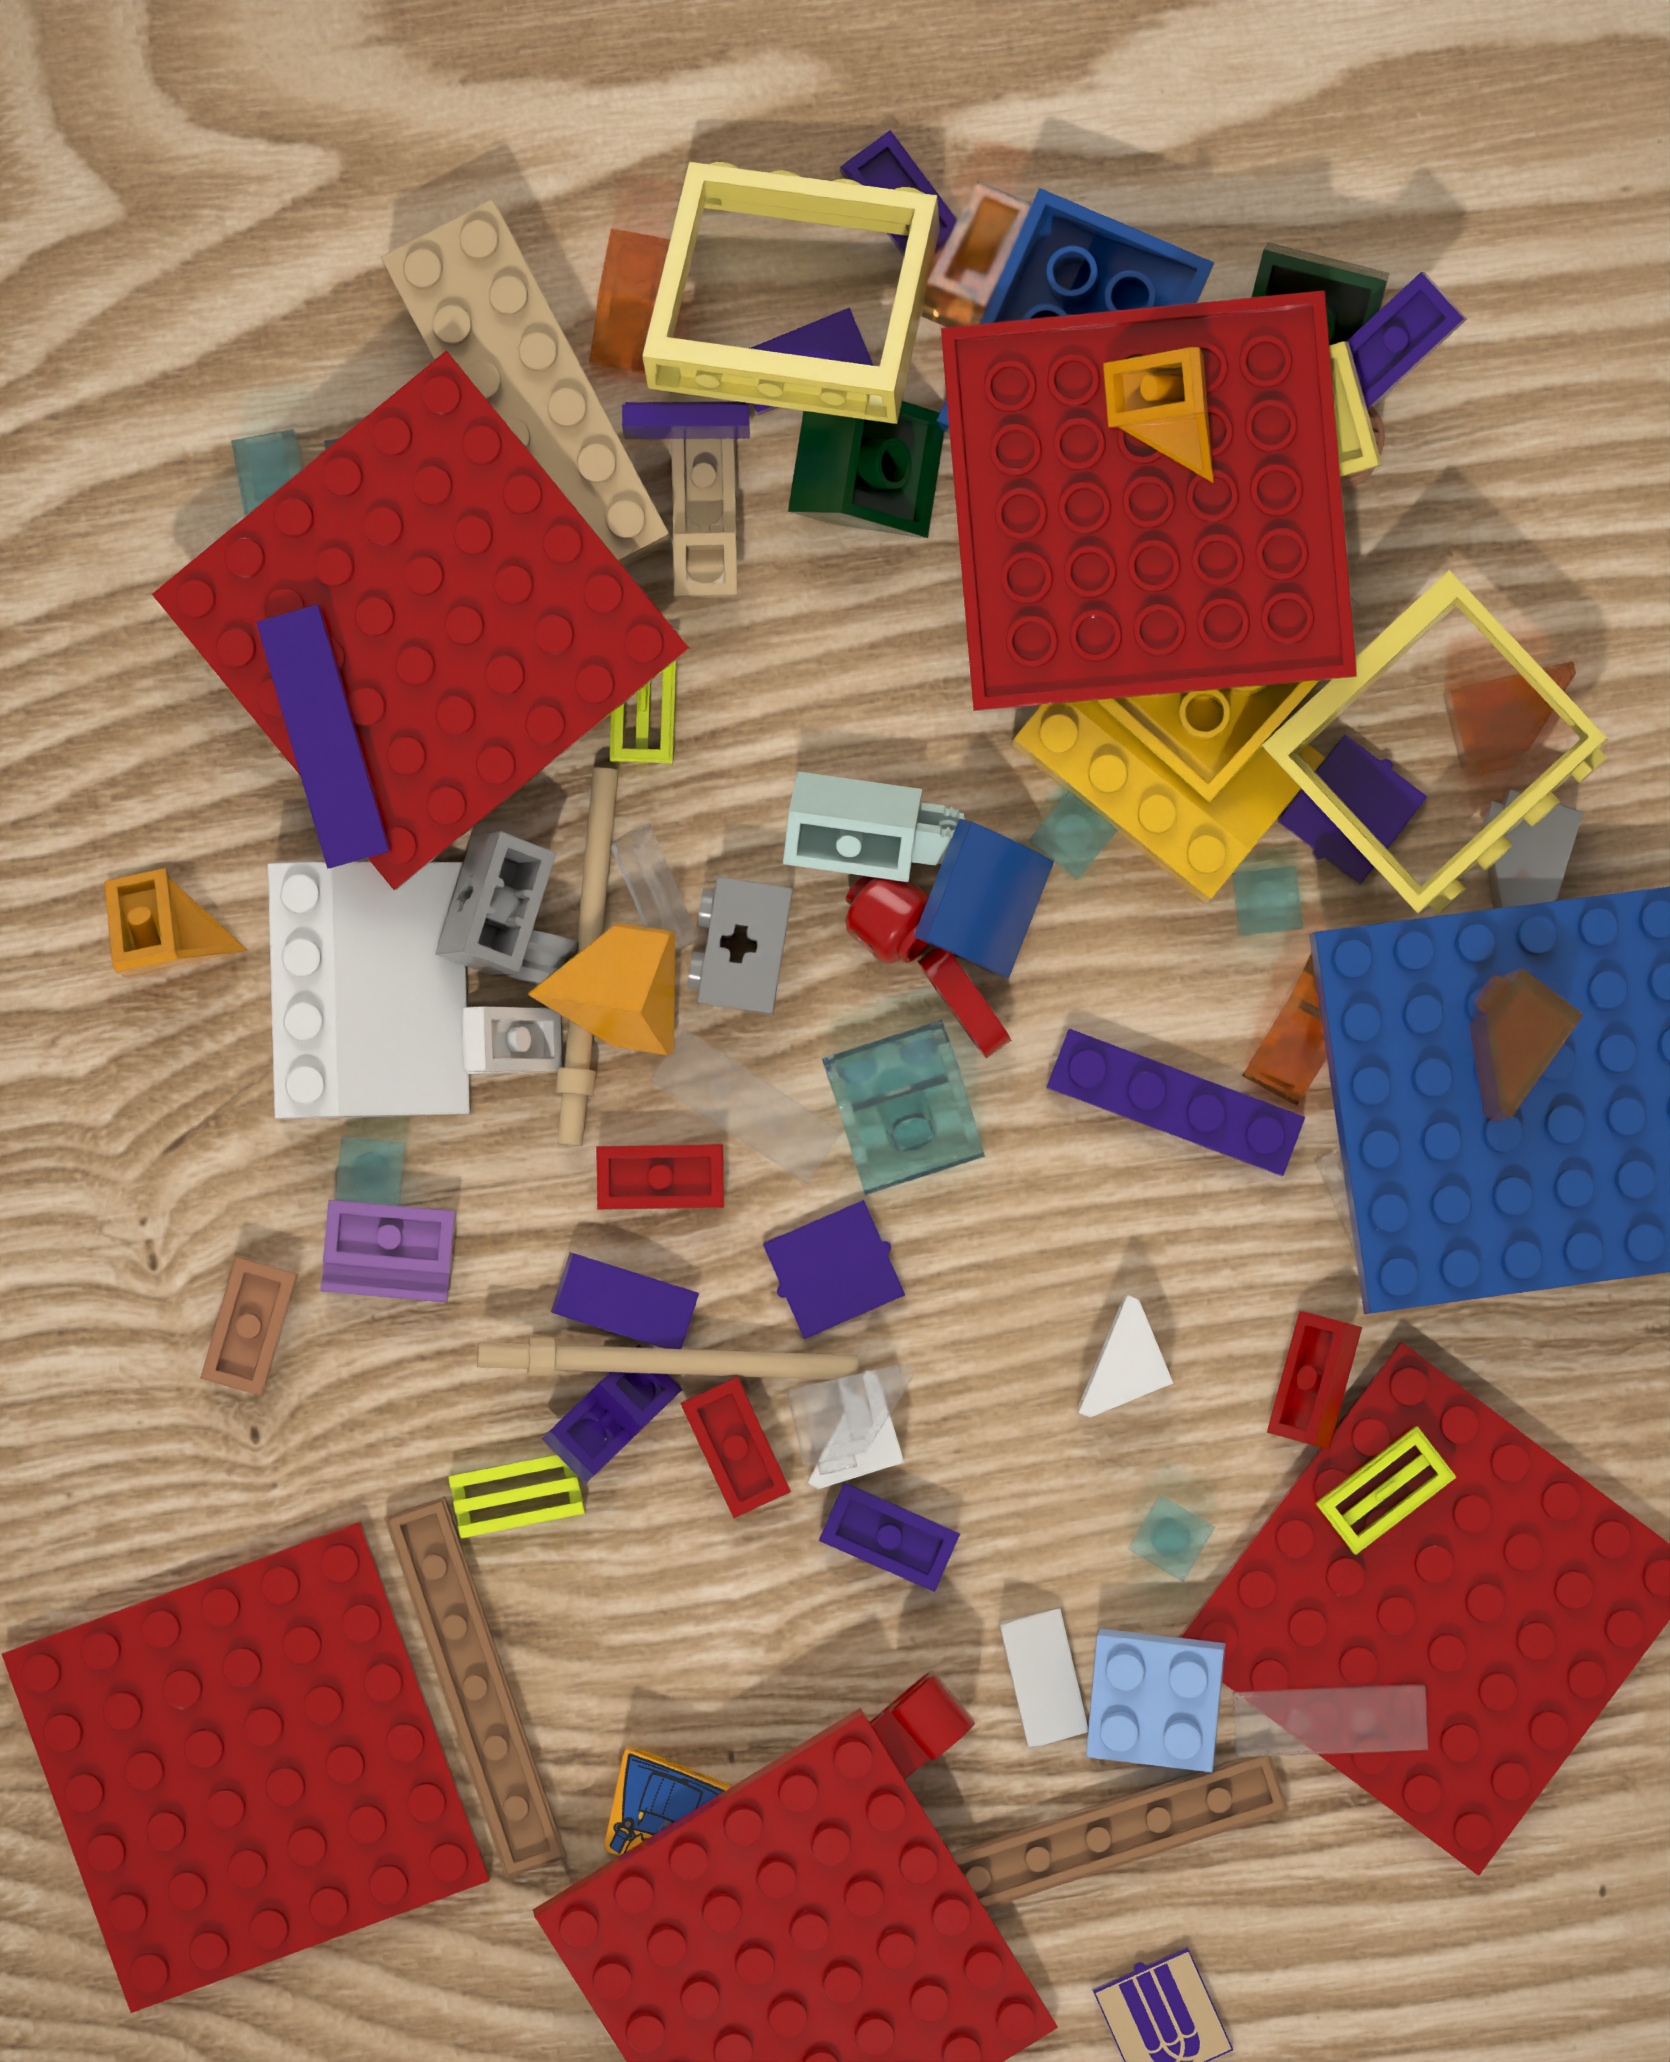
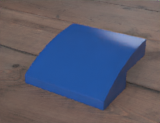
[914,819,1054,979]

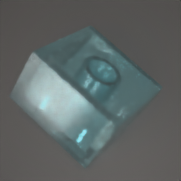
[822,1020,985,1195]

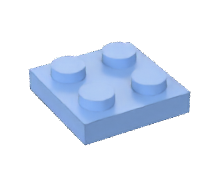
[1086,1628,1226,1772]

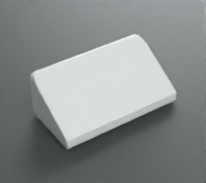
[999,1608,1088,1749]

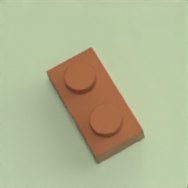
[200,1256,299,1396]

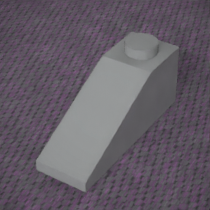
[1481,790,1583,909]

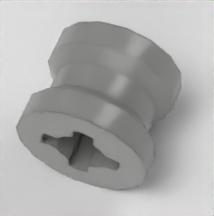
[506,930,578,985]

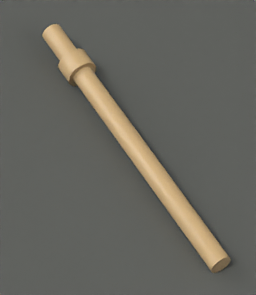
[556,767,618,1146]
[477,1337,858,1381]

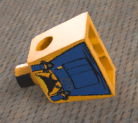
[603,1744,734,1856]

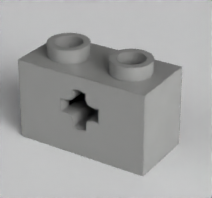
[435,831,556,975]
[687,876,793,1016]

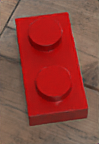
[596,1144,724,1210]
[1267,1310,1362,1450]
[680,1376,791,1519]

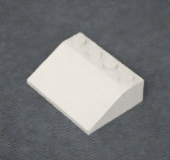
[268,862,470,1120]

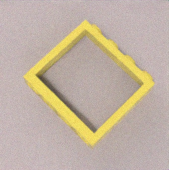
[642,162,940,424]
[1262,570,1609,914]

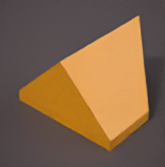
[1103,347,1214,483]
[104,868,248,977]
[528,923,675,1056]

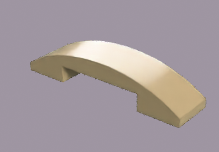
[670,345,738,598]

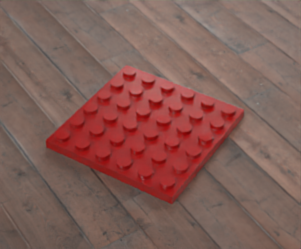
[941,291,1357,711]
[152,351,691,890]
[1178,1342,1670,1876]
[1,1521,491,2013]
[533,1708,1058,2062]

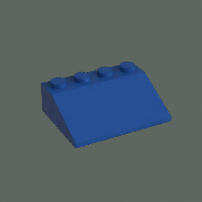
[937,188,1214,434]

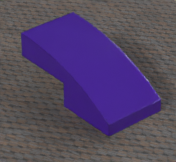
[551,1252,699,1349]
[542,1345,683,1484]

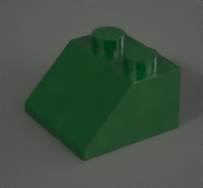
[1251,242,1390,345]
[788,401,945,538]

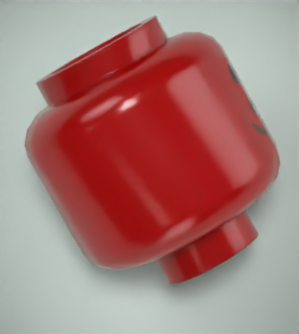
[845,876,931,963]

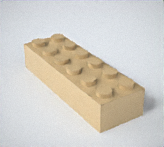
[381,199,671,567]

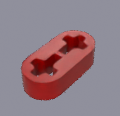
[917,947,1012,1059]

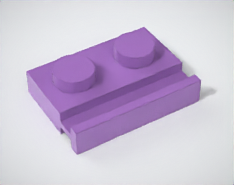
[320,1200,456,1303]

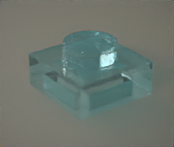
[1029,791,1118,880]
[1231,866,1303,937]
[335,1137,406,1206]
[1127,1494,1215,1582]

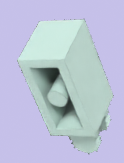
[783,771,966,882]

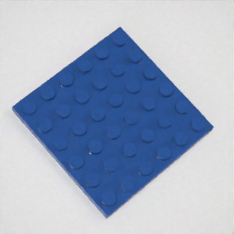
[1309,887,1670,1314]

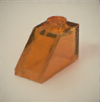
[922,180,1032,327]
[589,228,670,374]
[1443,661,1576,776]
[1242,952,1327,1106]
[1469,968,1584,1122]

